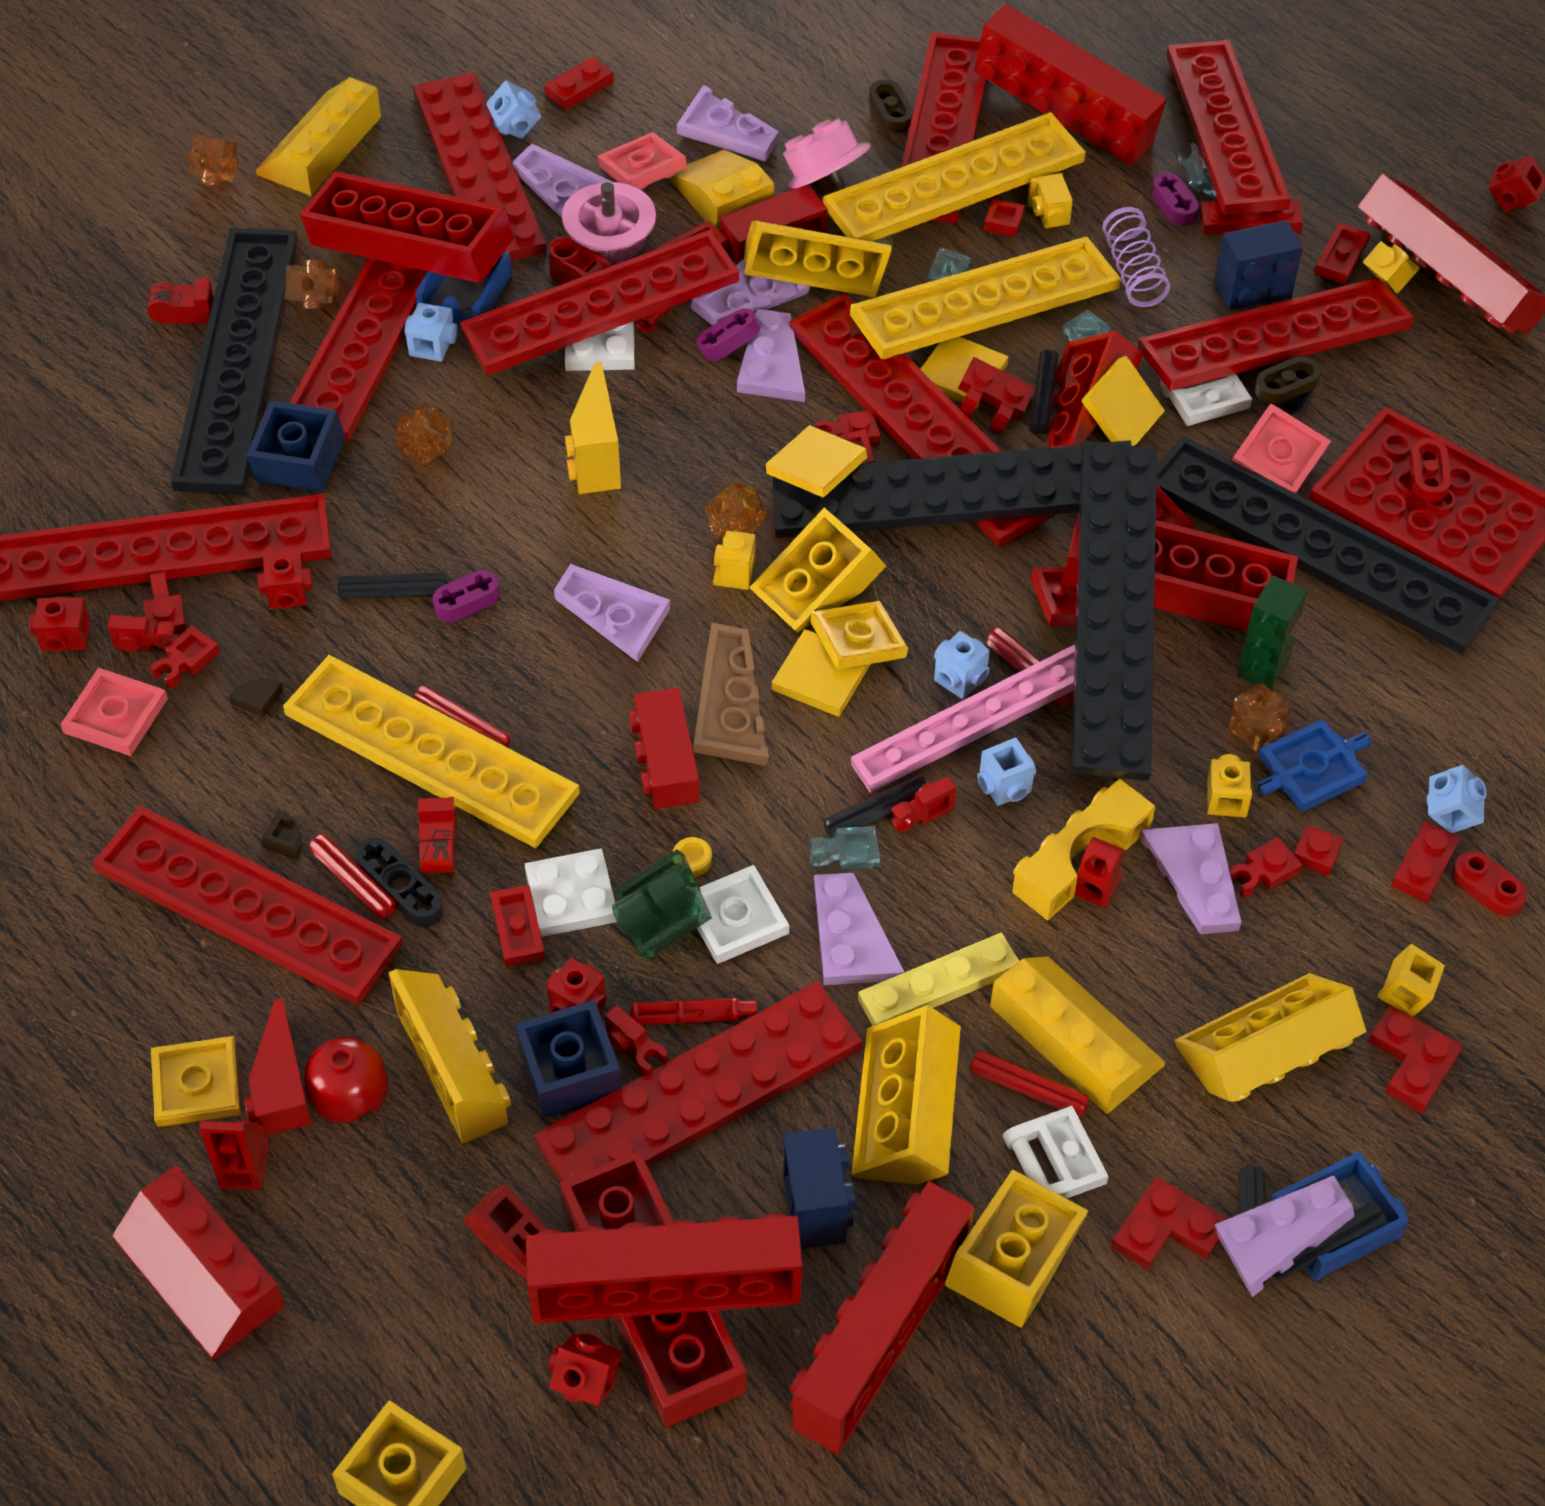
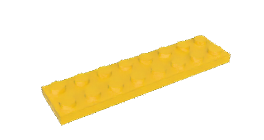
[823,112,1086,242]
[850,237,1121,359]
[283,655,580,849]

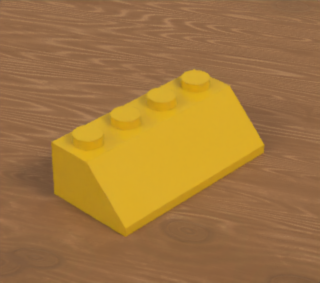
[256,77,381,196]
[743,221,892,298]
[990,956,1165,1114]
[388,969,511,1144]
[1174,973,1367,1102]
[851,1005,961,1185]

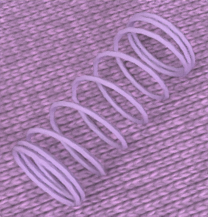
[1102,207,1170,307]

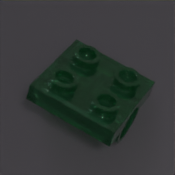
[612,849,712,960]

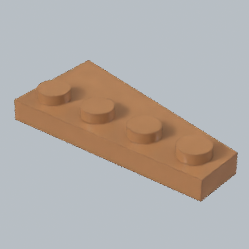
[692,623,769,766]

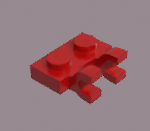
[958,356,1035,434]

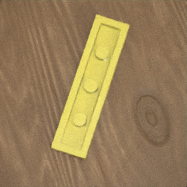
[858,932,1019,1026]

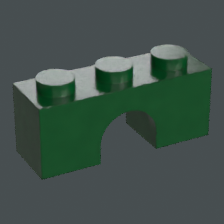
[1237,575,1308,691]

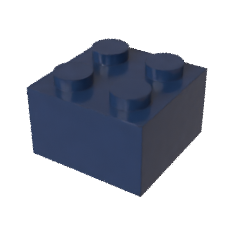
[1214,220,1303,310]
[246,400,346,493]
[515,1000,622,1118]
[783,1127,855,1249]

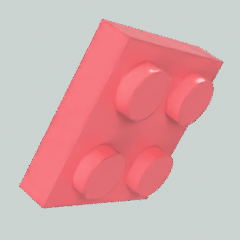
[597,132,687,190]
[1232,403,1331,493]
[61,668,168,756]

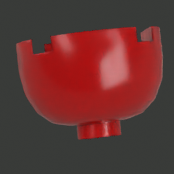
[304,1037,389,1123]

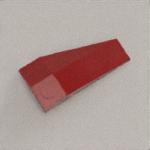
[1048,330,1143,448]

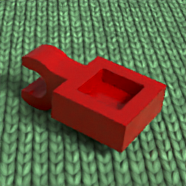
[143,571,187,634]
[605,1005,668,1076]

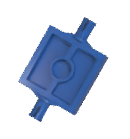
[1254,719,1371,813]

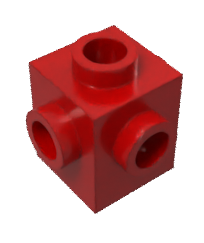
[1488,155,1545,212]
[257,548,313,609]
[29,597,91,652]
[546,958,607,1013]
[548,1333,623,1407]

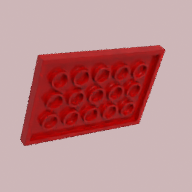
[1309,406,1545,599]

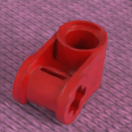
[549,237,611,284]

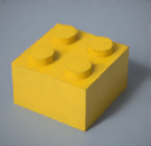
[332,1401,467,1506]

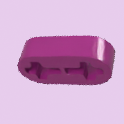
[1151,172,1199,226]
[697,308,761,361]
[432,570,500,622]

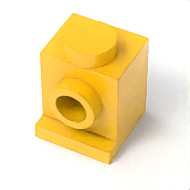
[1027,173,1073,229]
[1363,241,1420,294]
[713,530,755,590]
[1207,754,1252,818]
[1377,944,1445,1017]

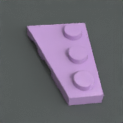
[677,85,779,162]
[512,144,612,218]
[691,259,810,326]
[737,309,805,402]
[554,564,670,662]
[1139,823,1242,934]
[814,873,905,985]
[1215,1176,1354,1297]

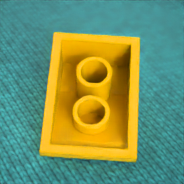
[669,149,775,230]
[565,362,621,494]
[749,507,886,633]
[945,1169,1088,1328]

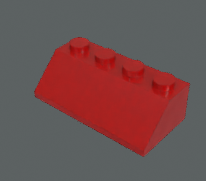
[112,1165,285,1361]

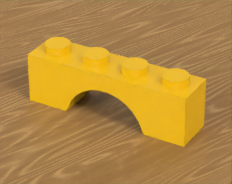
[1012,779,1155,921]

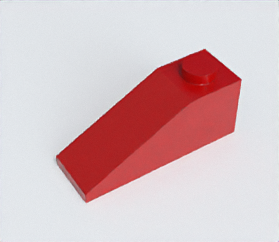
[244,998,312,1135]
[199,1120,270,1190]
[462,1184,549,1281]

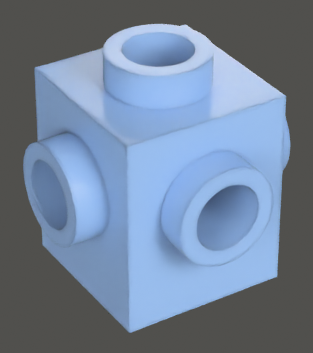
[486,80,542,140]
[405,302,458,362]
[934,631,990,700]
[977,737,1036,806]
[1427,765,1487,833]

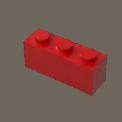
[720,184,828,264]
[628,687,700,809]

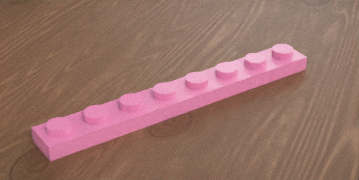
[851,644,1075,793]

